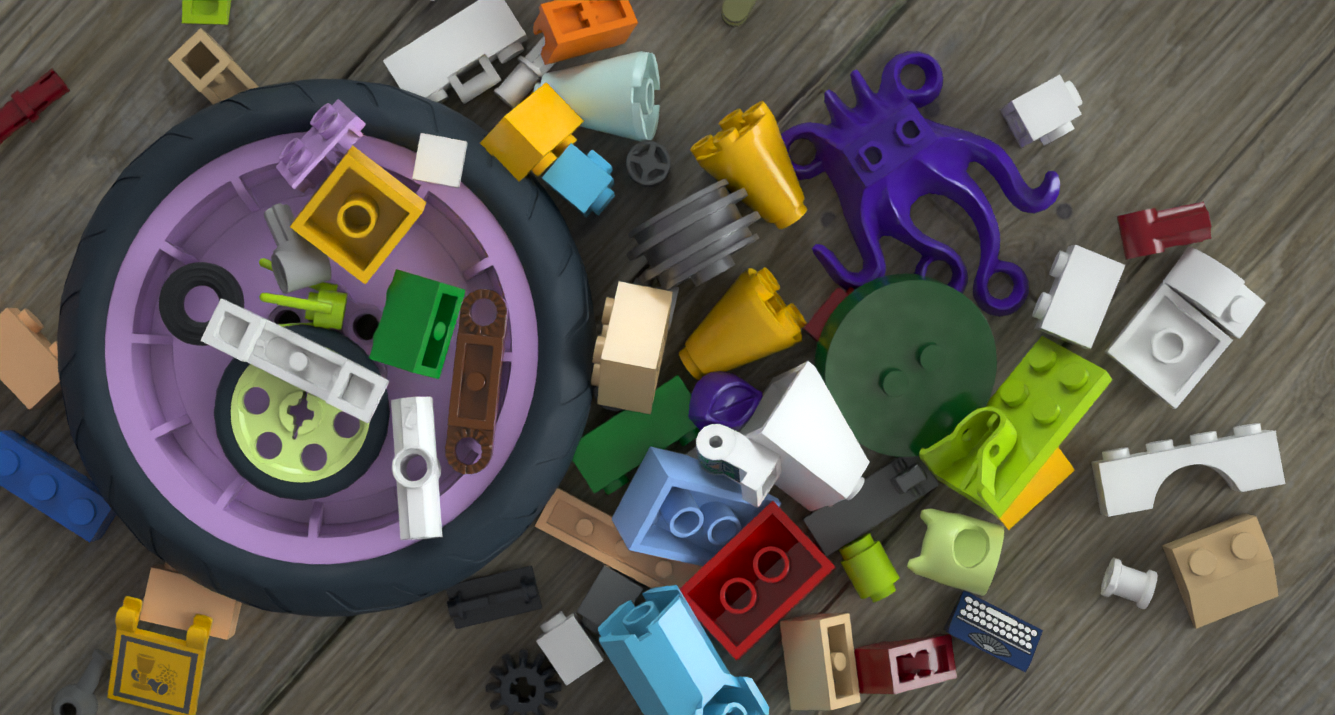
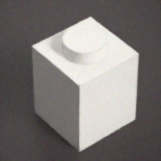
[536,611,605,686]

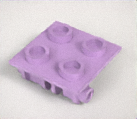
[276,99,366,193]

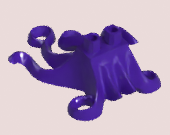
[781,51,1060,317]

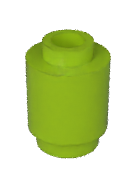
[839,533,900,603]

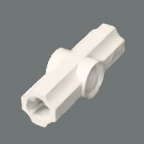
[391,397,443,540]

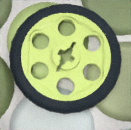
[214,324,390,501]

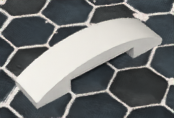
[200,298,389,423]

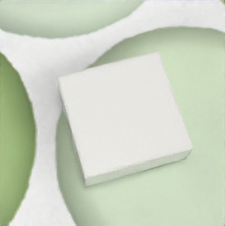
[412,133,468,188]

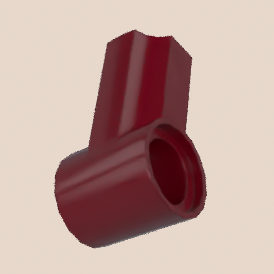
[1117,201,1212,260]

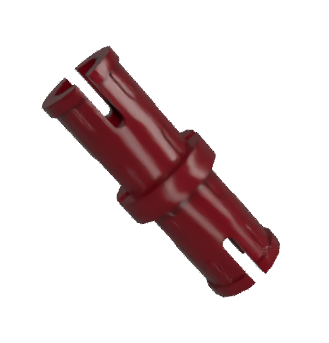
[0,68,70,144]

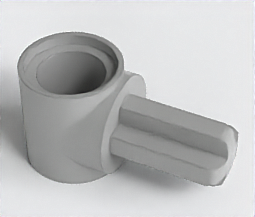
[264,203,331,294]

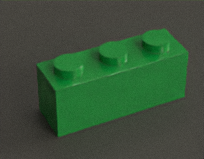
[572,375,700,495]

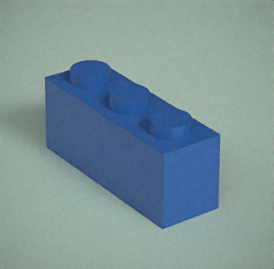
[0,430,116,543]

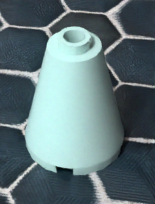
[534,51,660,141]

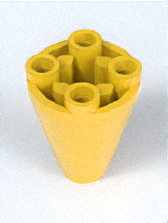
[690,101,807,230]
[679,267,806,380]

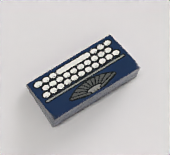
[943,590,1043,673]

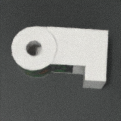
[696,424,782,508]

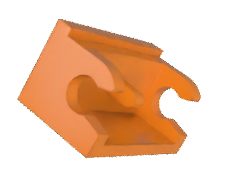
[533,0,638,65]

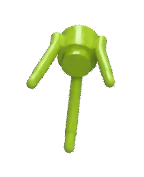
[259,258,348,330]

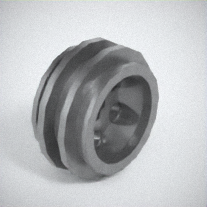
[626,179,761,290]

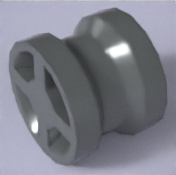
[626,141,671,187]

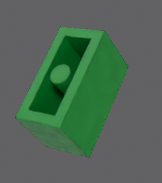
[369,269,466,379]

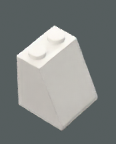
[738,361,870,512]

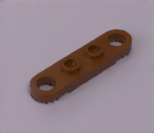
[445,289,508,474]

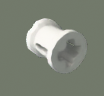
[1101,557,1158,610]

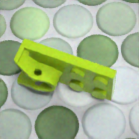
[919,336,1112,518]

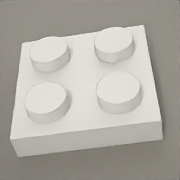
[1104,283,1233,409]

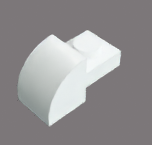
[1163,246,1266,339]

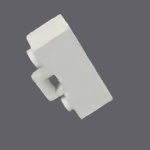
[383,0,528,104]

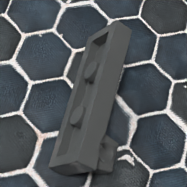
[802,456,939,557]

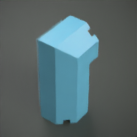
[598,585,769,715]

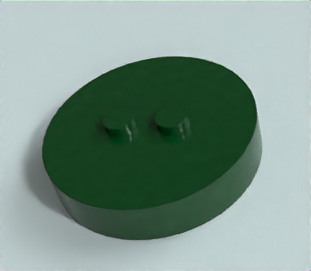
[814,273,997,457]

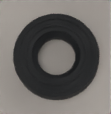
[159,262,244,346]

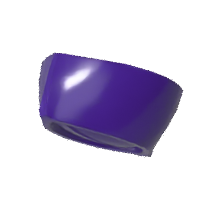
[688,371,763,432]

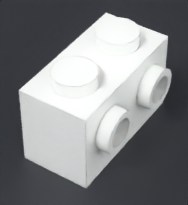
[1000,75,1082,148]
[1032,245,1125,349]

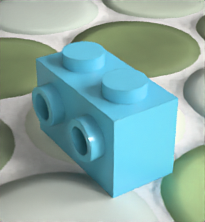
[542,143,615,218]

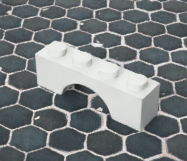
[1091,423,1285,517]

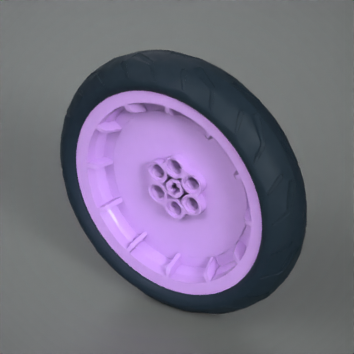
[57,79,597,617]

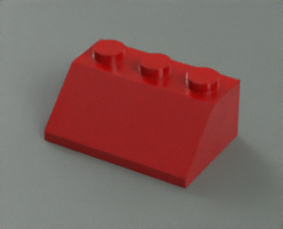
[680,501,836,660]

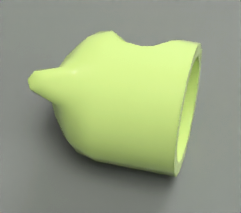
[907,508,1004,596]

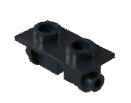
[446,565,542,629]

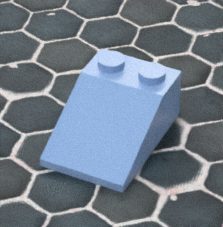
[612,446,781,566]

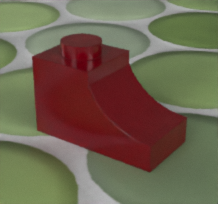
[854,634,957,694]

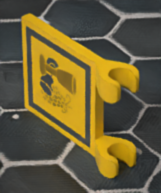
[107,596,213,715]

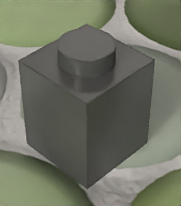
[577,564,643,635]

